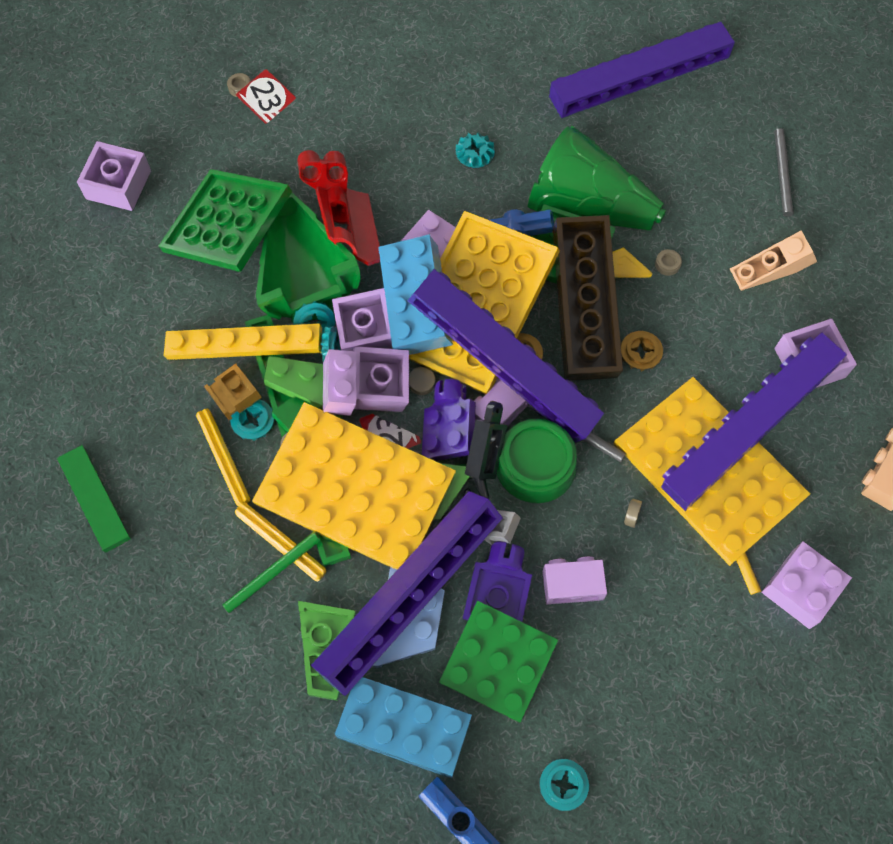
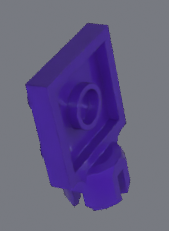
[422,379,476,461]
[463,541,532,622]

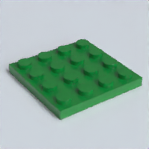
[158,169,292,272]

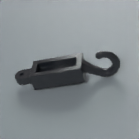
[463,401,507,499]

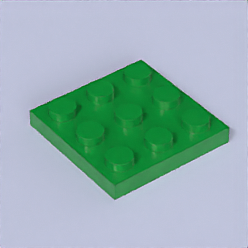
[439,601,558,723]

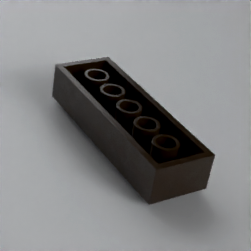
[553,215,623,381]

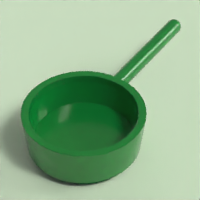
[458,419,577,503]

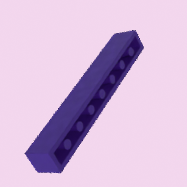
[549,22,735,118]
[408,269,604,443]
[661,332,848,511]
[311,491,503,696]

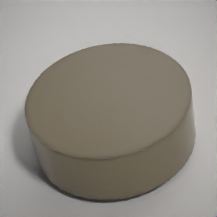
[227,73,251,97]
[655,249,682,276]
[409,367,435,395]
[624,498,643,528]

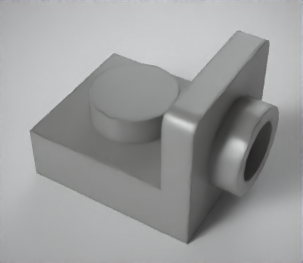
[484,510,521,546]

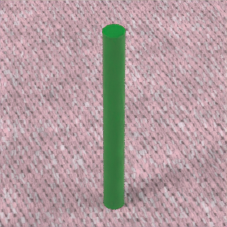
[222,532,321,613]

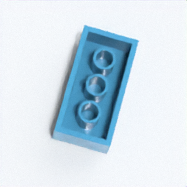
[379,234,453,355]
[335,677,472,778]

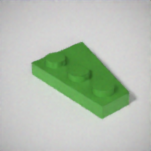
[264,356,343,419]
[298,601,356,701]

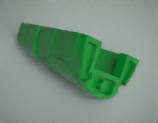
[527,126,666,230]
[255,193,360,322]

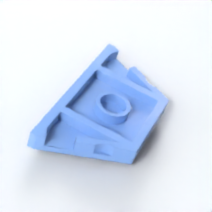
[373,567,444,668]

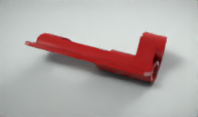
[297,150,380,266]

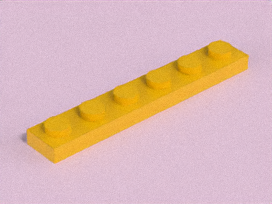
[164,324,322,360]

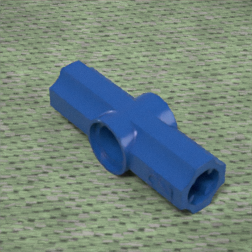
[489,209,554,236]
[418,777,500,844]

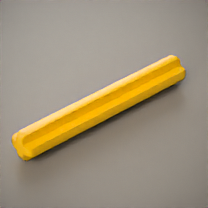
[196,409,250,506]
[235,502,326,581]

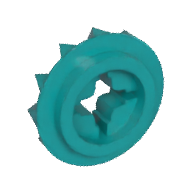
[456,132,495,168]
[293,301,336,334]
[321,326,341,362]
[230,399,274,441]
[540,759,589,811]

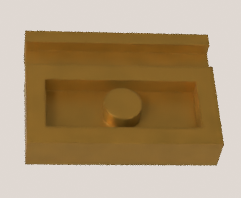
[204,364,262,421]

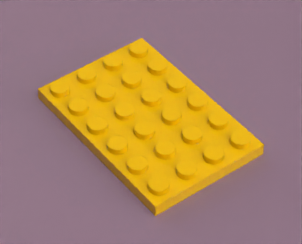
[409,211,560,394]
[614,377,810,566]
[252,402,456,570]

